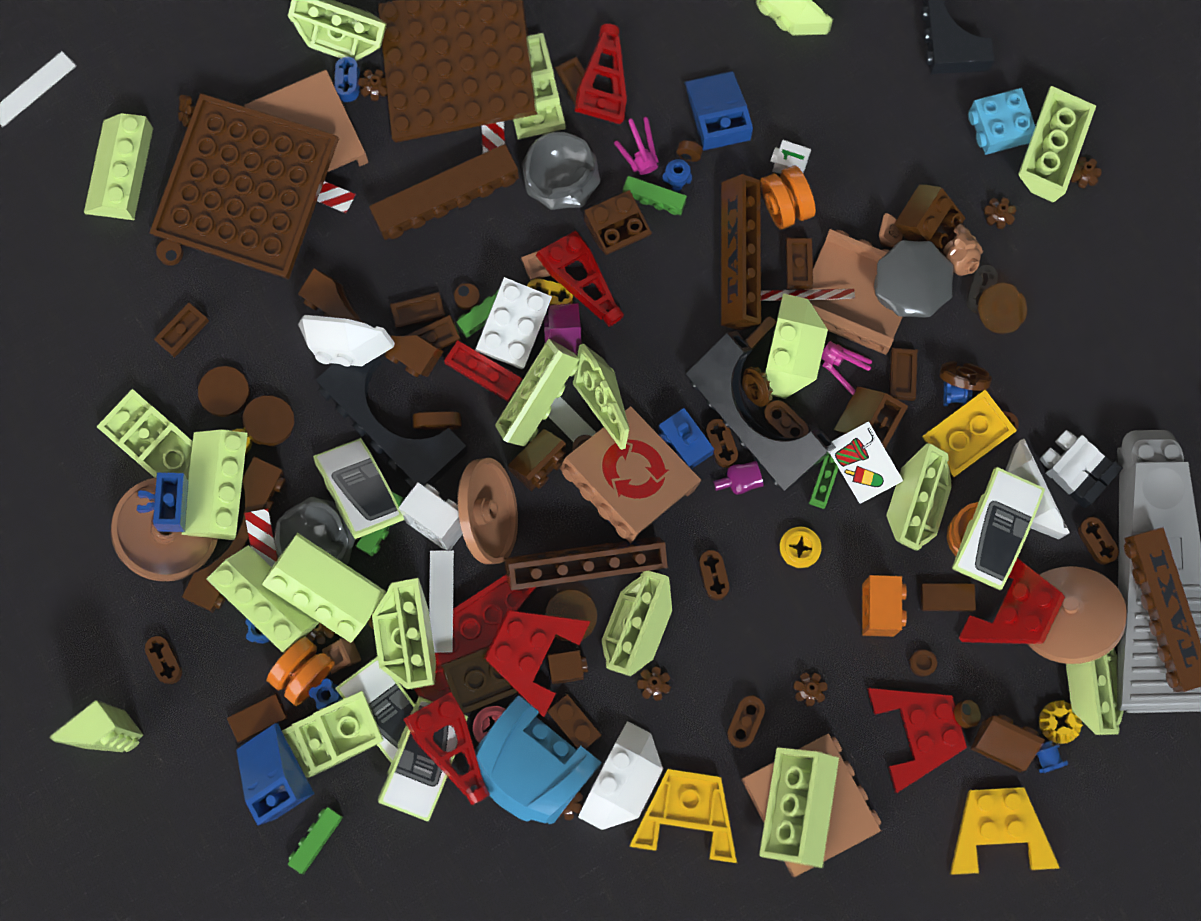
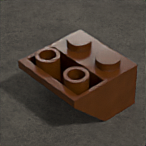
[894,185,965,254]
[584,190,652,255]
[833,386,908,449]
[508,429,567,491]
[971,714,1045,772]

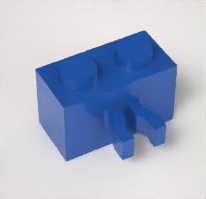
[658,408,714,469]
[137,472,189,532]

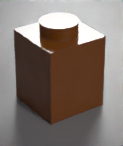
[548,651,588,684]

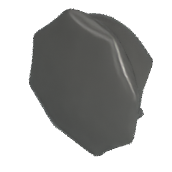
[521,132,601,210]
[874,240,954,318]
[274,497,355,565]

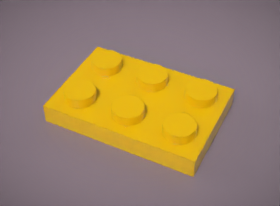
[922,390,1017,477]

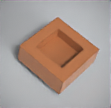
[521,251,550,281]

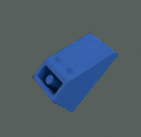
[685,72,753,150]
[236,723,314,825]

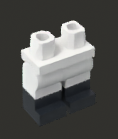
[1040,430,1123,508]

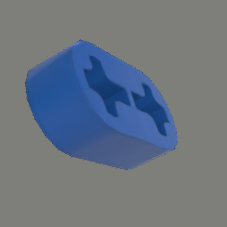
[335,57,360,102]

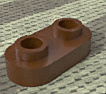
[764,400,809,438]
[727,696,765,748]

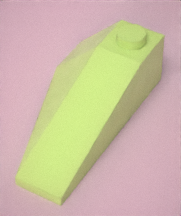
[573,344,629,449]

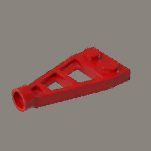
[575,24,627,124]
[536,231,624,327]
[404,692,490,805]

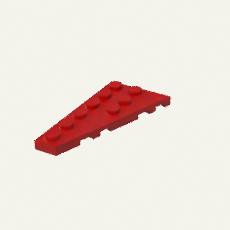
[414,575,537,702]

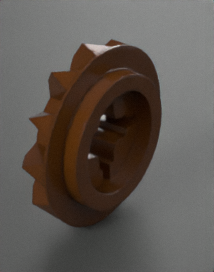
[742,367,773,407]

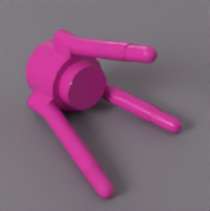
[614,117,659,175]
[821,341,872,395]

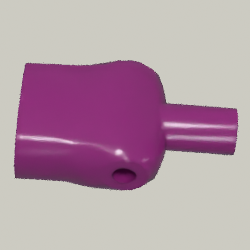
[713,461,763,495]

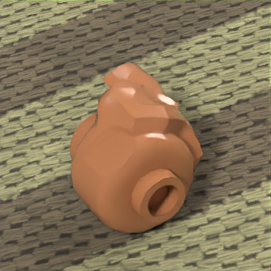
[943,224,983,276]

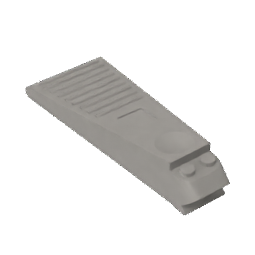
[1117,430,1201,713]

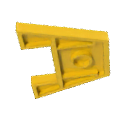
[629,769,737,863]
[950,787,1059,874]

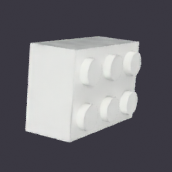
[475,277,552,369]
[399,483,462,551]

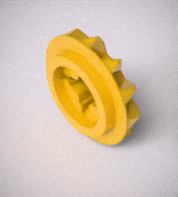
[779,527,821,568]
[1039,701,1083,744]

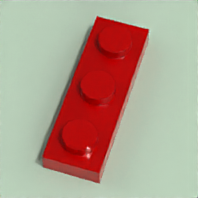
[444,340,523,402]

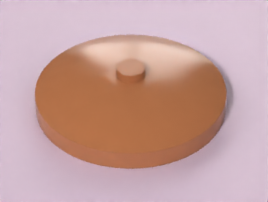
[458,458,518,564]
[111,478,218,581]
[1028,566,1126,664]

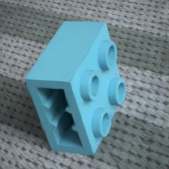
[968,88,1036,155]

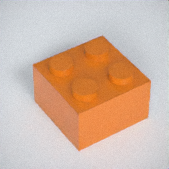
[862,575,907,637]

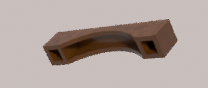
[298,268,444,378]
[182,457,286,613]

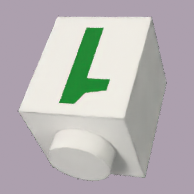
[771,140,811,174]

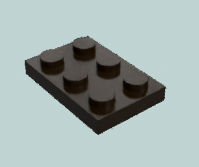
[440,645,518,714]

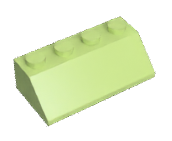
[1018,86,1096,202]
[84,113,153,220]
[495,339,580,447]
[182,430,247,540]
[262,533,386,643]
[207,545,320,653]
[50,701,143,752]
[759,748,839,868]

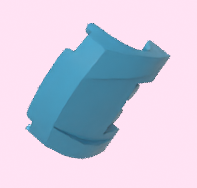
[475,695,601,824]

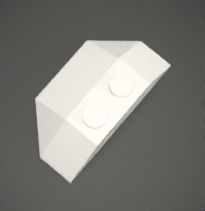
[298,315,395,366]
[1005,439,1070,539]
[579,721,663,830]

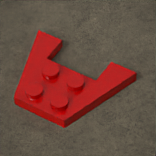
[959,558,1065,644]
[484,610,591,717]
[867,688,967,793]

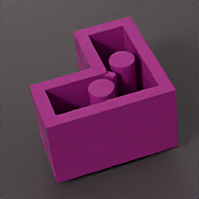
[544,303,582,356]

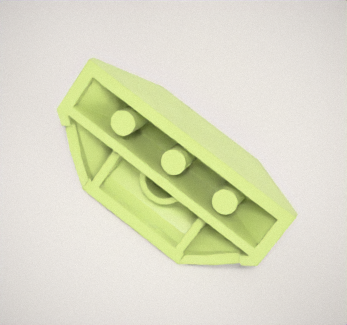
[288,0,386,61]
[756,0,833,35]
[765,294,828,399]
[886,443,952,550]
[601,571,672,676]
[372,578,436,689]
[1066,648,1124,735]

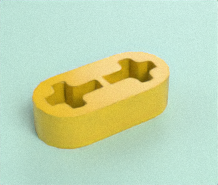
[527,279,573,305]

